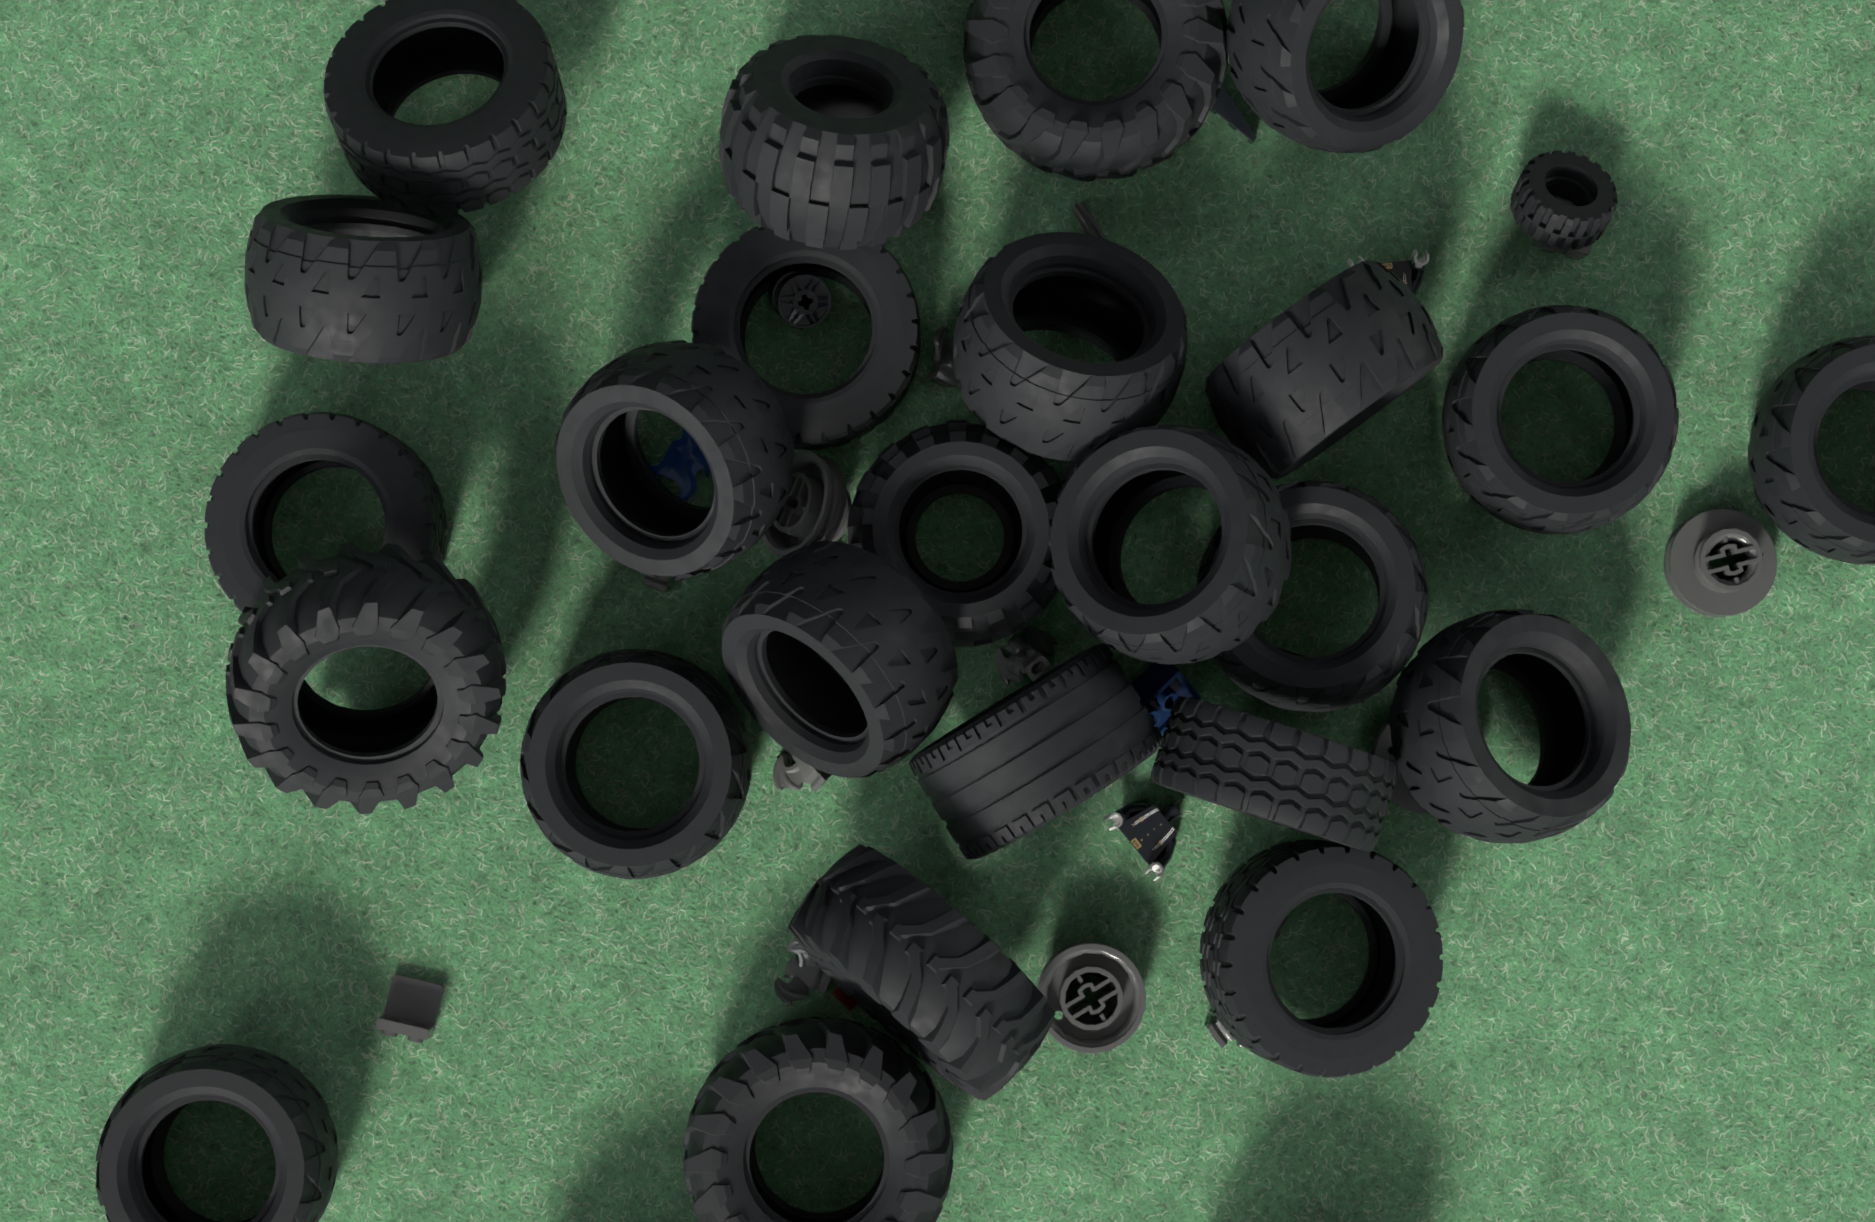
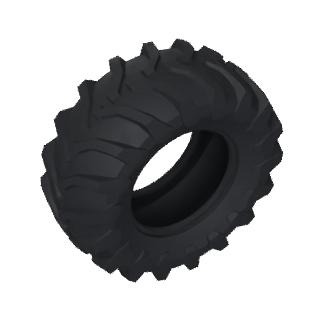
[963,0,1228,182]
[225,542,506,814]
[788,844,1056,1101]
[683,1017,953,1222]

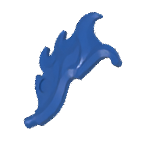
[647,428,711,500]

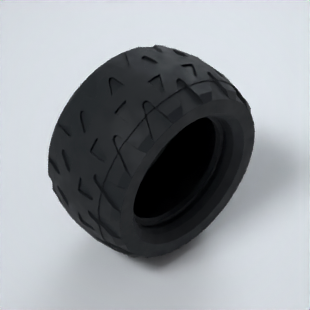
[1225,0,1464,153]
[244,194,483,364]
[953,232,1187,461]
[1205,260,1443,479]
[1442,305,1679,534]
[1748,335,1875,564]
[555,340,795,579]
[1048,424,1292,664]
[1196,480,1429,712]
[721,541,958,778]
[1389,609,1631,844]
[520,649,752,879]
[96,1044,339,1222]

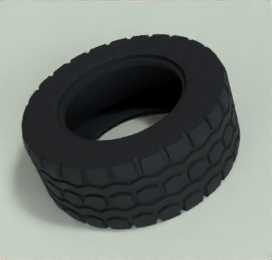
[323,0,567,215]
[691,226,921,450]
[204,412,447,612]
[1151,696,1398,852]
[1200,839,1443,1078]

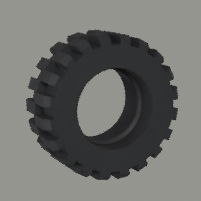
[1510,150,1618,251]

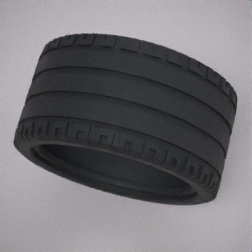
[909,644,1164,859]

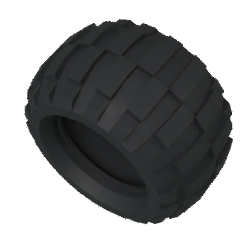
[719,34,950,250]
[847,420,1062,647]

